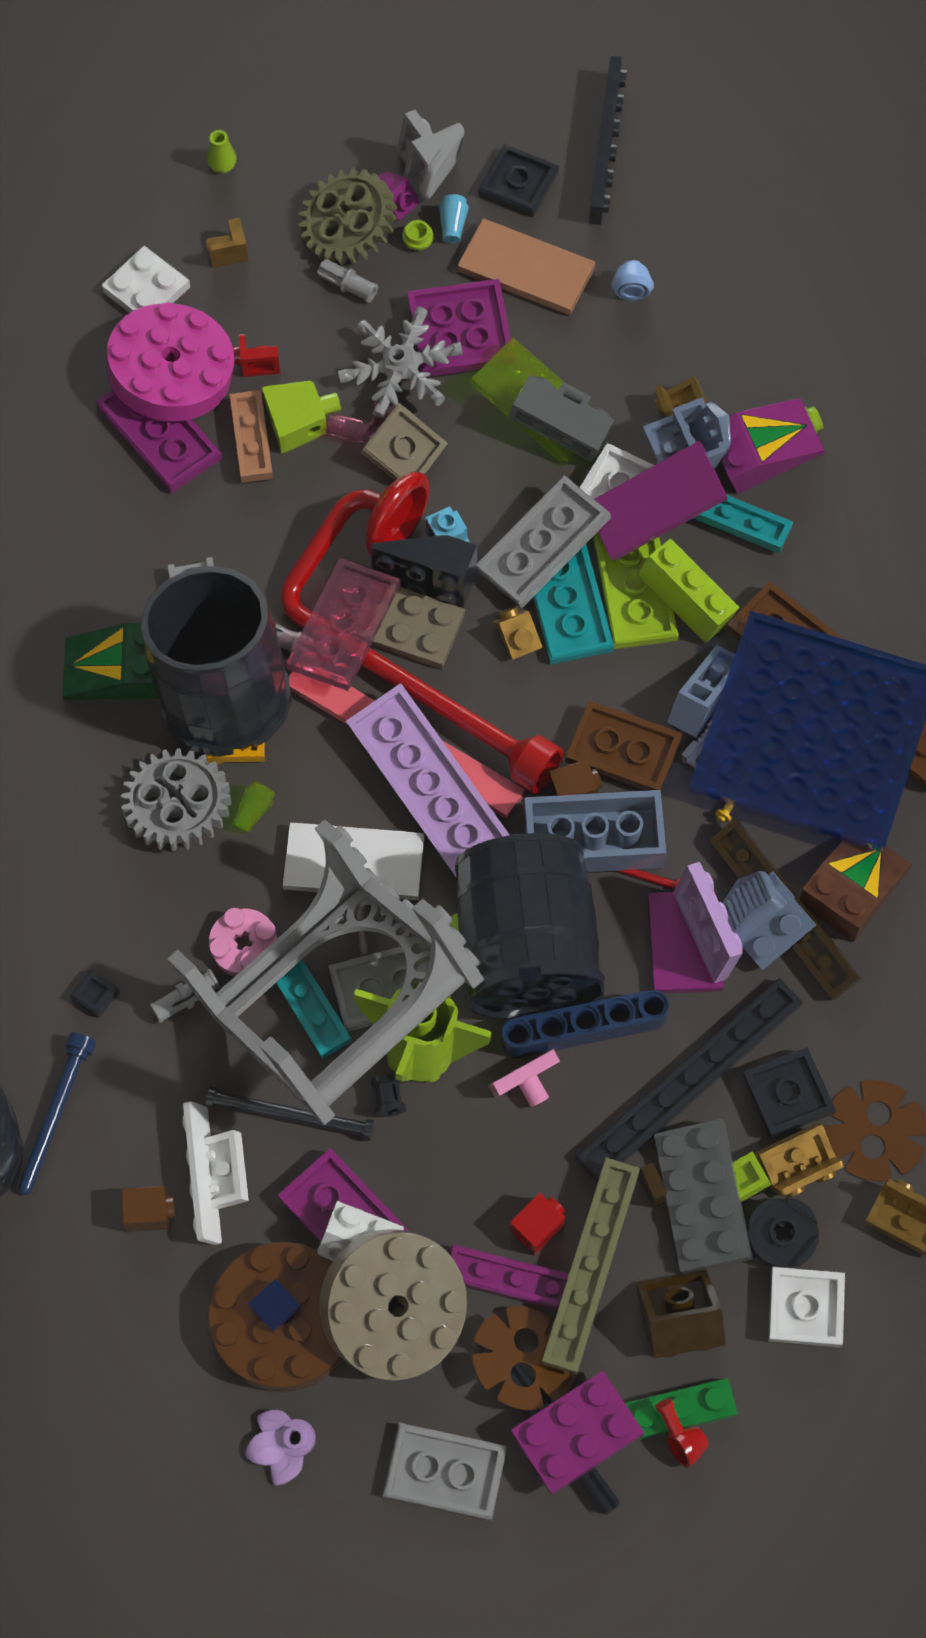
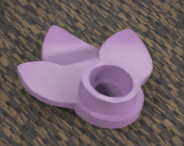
[245,1410,316,1485]

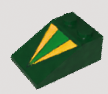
[62,623,158,700]

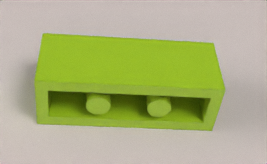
[638,538,740,643]

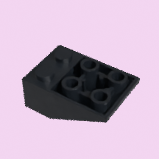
[371,535,477,608]

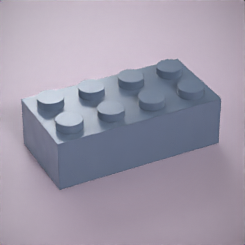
[524,790,667,872]

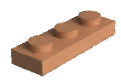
[230,390,273,483]

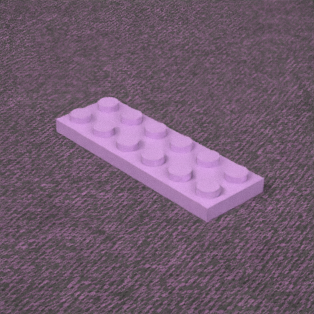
[346,683,509,877]

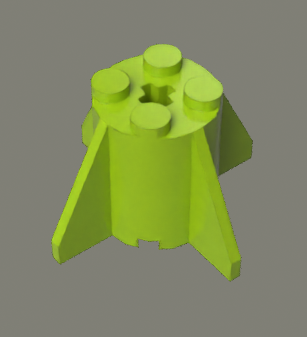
[354,982,491,1082]

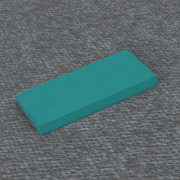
[533,544,614,665]

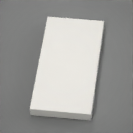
[283,823,425,900]

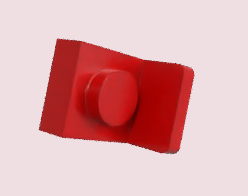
[234,334,281,377]

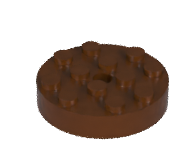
[209,1242,342,1392]

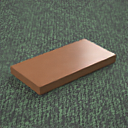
[458,218,596,315]

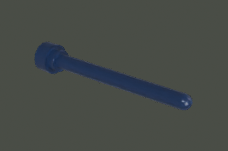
[18,1032,97,1195]

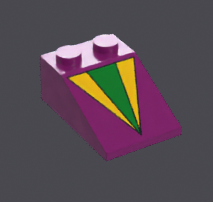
[721,398,825,494]

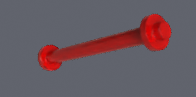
[617,869,681,890]

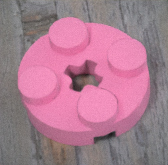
[209,908,277,977]

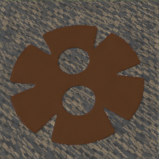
[824,1080,926,1181]
[472,1306,575,1410]

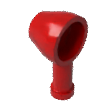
[655,1398,709,1468]

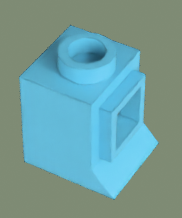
[425,506,470,542]

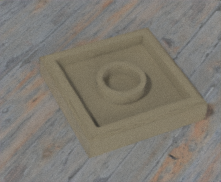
[360,403,448,481]

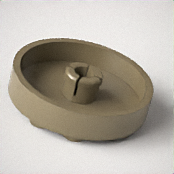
[319,1229,467,1380]

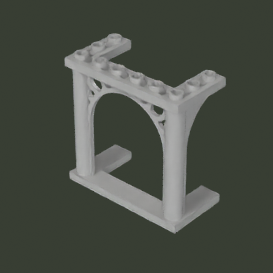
[167,819,484,1125]

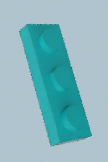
[693,495,793,554]
[276,959,352,1059]

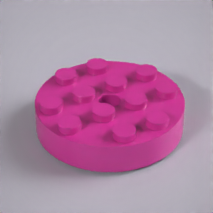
[106,302,234,421]

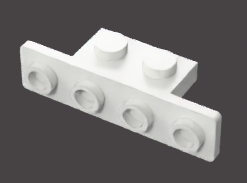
[182,1101,249,1245]

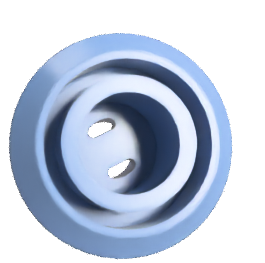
[611,260,654,301]

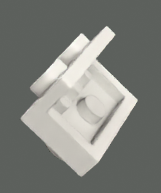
[317,1201,404,1261]

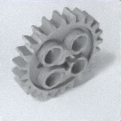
[121,748,231,851]

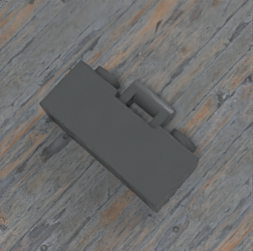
[508,374,615,462]

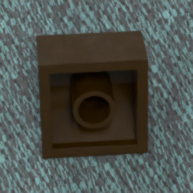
[636,1270,726,1358]

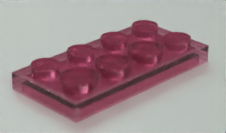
[287,558,400,691]

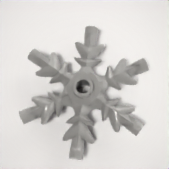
[338,307,463,418]

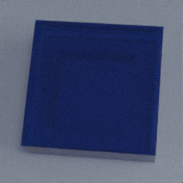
[248,1279,301,1333]

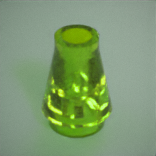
[232,781,276,833]

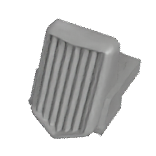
[396,110,465,201]

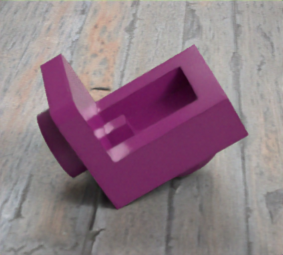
[378,171,419,220]

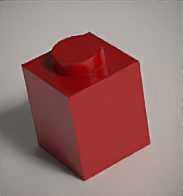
[509,1193,566,1255]

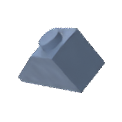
[667,645,745,737]

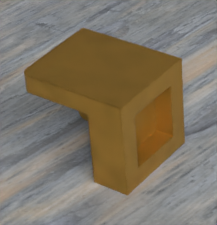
[206,218,249,268]

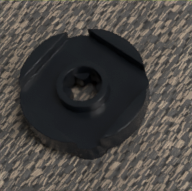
[747,1197,819,1269]

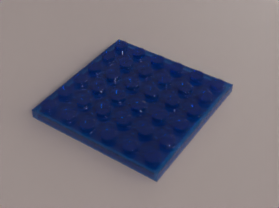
[689,611,926,852]

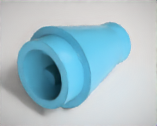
[439,194,469,243]

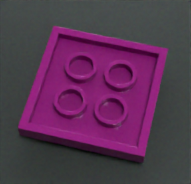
[407,279,515,377]

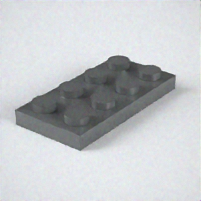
[654,1118,752,1274]

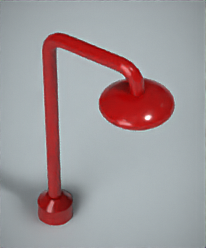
[281,472,564,795]

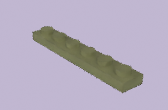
[542,1158,640,1375]

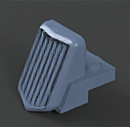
[643,397,731,469]
[723,871,816,970]

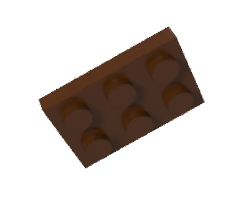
[565,700,683,791]

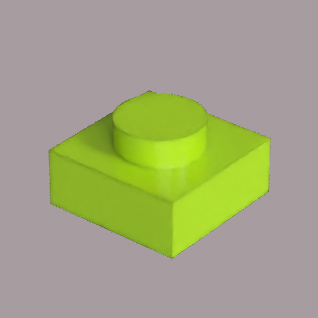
[733,1151,772,1202]

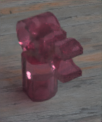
[326,400,395,447]

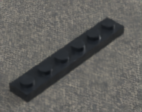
[589,55,627,225]

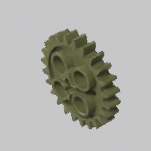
[299,167,397,265]

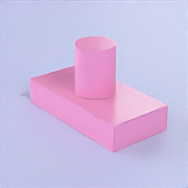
[488,1049,560,1108]

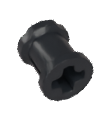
[370,1074,407,1117]

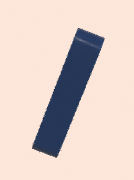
[501,990,669,1058]

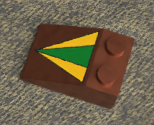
[800,826,912,942]

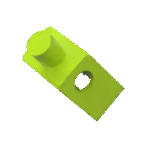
[262,381,341,454]

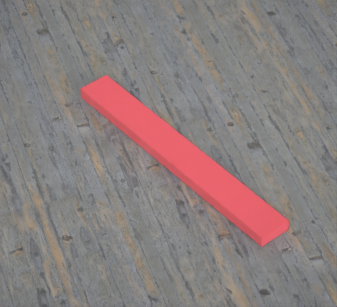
[289,658,525,820]

